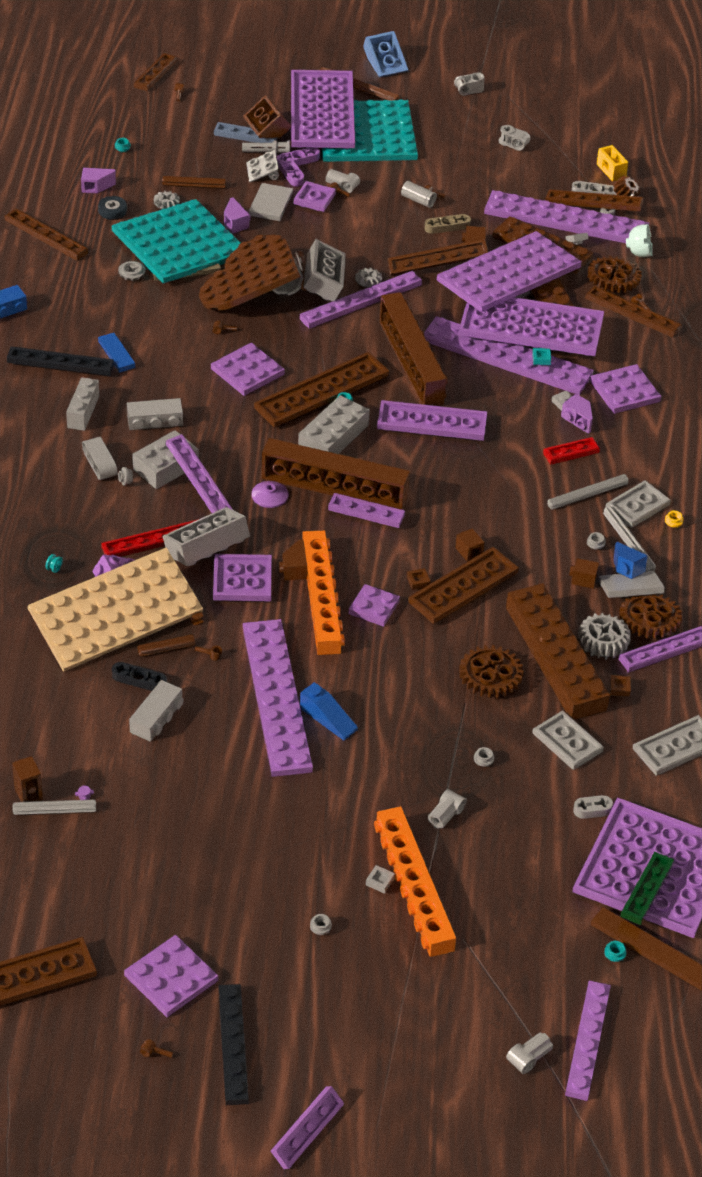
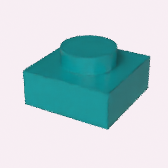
[532,348,551,365]

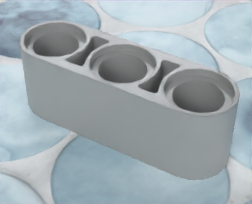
[82,437,118,480]

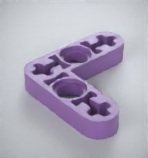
[277,147,320,186]

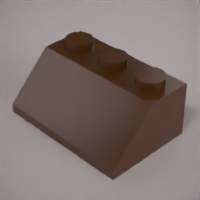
[243,95,291,138]

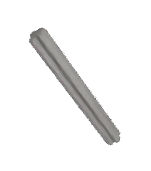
[547,474,629,510]
[603,506,656,572]

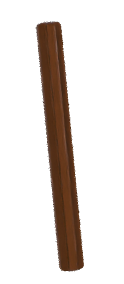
[320,67,400,101]

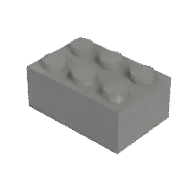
[133,430,199,489]

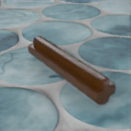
[137,634,195,657]

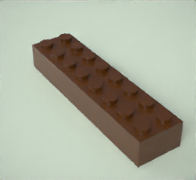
[379,292,448,406]
[262,438,410,510]
[506,583,610,720]

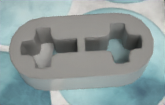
[573,795,613,819]

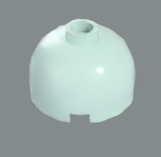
[626,224,653,257]

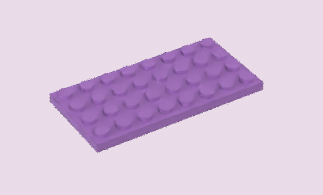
[291,70,355,149]
[437,231,581,312]
[459,298,604,356]

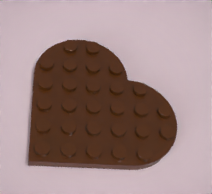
[199,235,301,310]

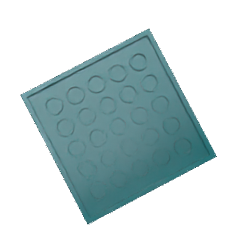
[321,100,418,162]
[112,199,240,283]

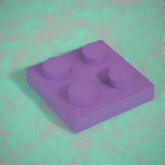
[294,181,336,212]
[349,584,400,627]

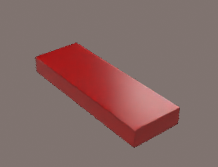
[543,437,600,465]

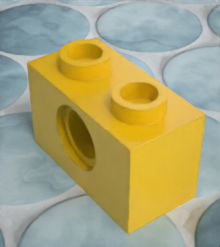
[597,145,628,182]

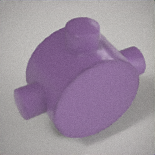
[75,785,94,800]

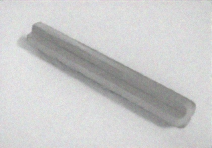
[13,799,96,815]

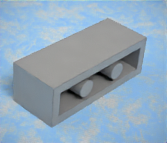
[66,377,99,431]
[127,398,183,430]
[129,680,183,742]

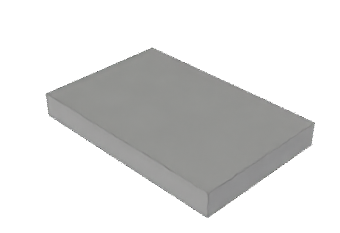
[249,183,293,221]
[605,480,671,528]
[599,571,664,598]
[533,711,604,770]

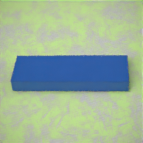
[98,333,135,372]

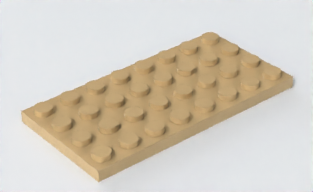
[28,547,203,672]

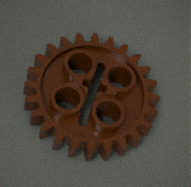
[587,256,642,293]
[619,594,682,639]
[459,645,524,698]

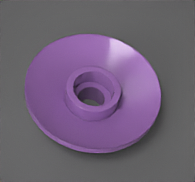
[252,481,288,508]

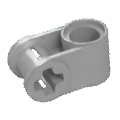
[454,73,484,96]
[499,125,530,151]

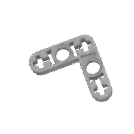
[571,181,616,215]

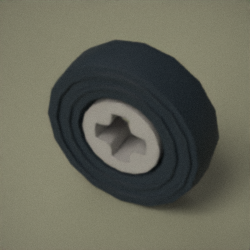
[98,196,127,220]

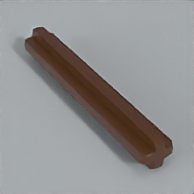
[162,176,226,188]

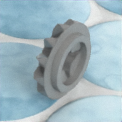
[154,191,180,209]
[118,261,145,281]
[355,267,382,287]

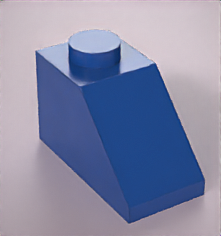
[613,542,648,579]

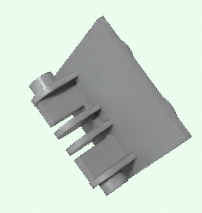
[246,150,279,182]

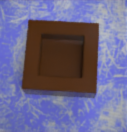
[407,568,431,590]
[610,675,631,697]

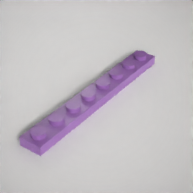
[300,271,422,329]

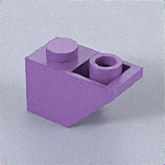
[81,168,116,193]
[224,198,250,234]
[561,394,593,434]

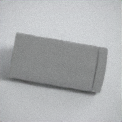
[401,181,437,208]

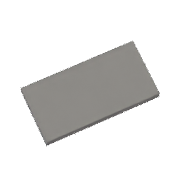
[633,715,702,776]

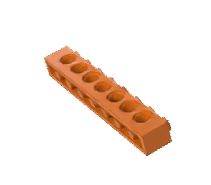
[302,530,345,655]
[374,806,456,957]

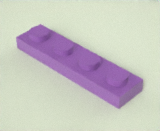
[328,493,405,528]
[271,1086,344,1169]

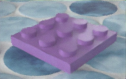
[211,343,285,396]
[590,364,661,414]
[213,554,272,601]
[124,935,218,1017]

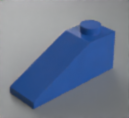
[300,682,358,740]

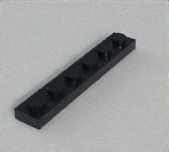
[7,346,114,376]
[218,984,249,1105]

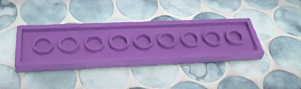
[484,190,649,243]
[424,316,593,395]
[243,619,313,777]

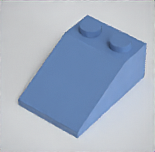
[363,31,408,78]

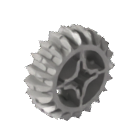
[578,613,631,660]

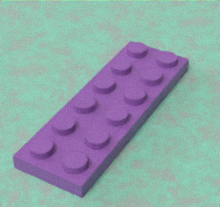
[377,400,487,441]

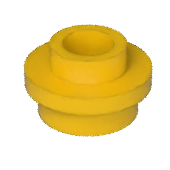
[665,511,684,527]

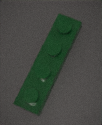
[620,851,674,925]

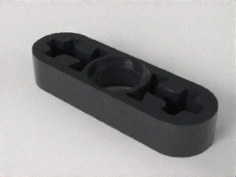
[112,662,167,691]

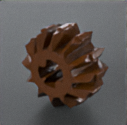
[613,175,641,197]

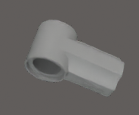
[326,169,360,193]
[428,789,467,829]
[506,1033,553,1074]

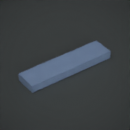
[214,122,278,143]

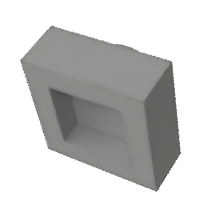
[565,233,589,245]
[552,390,572,411]
[366,865,395,894]

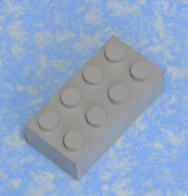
[304,239,345,302]
[298,395,369,454]
[163,507,250,566]

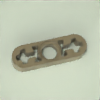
[425,214,471,234]

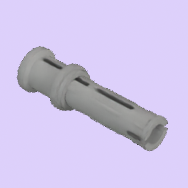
[242,140,290,155]

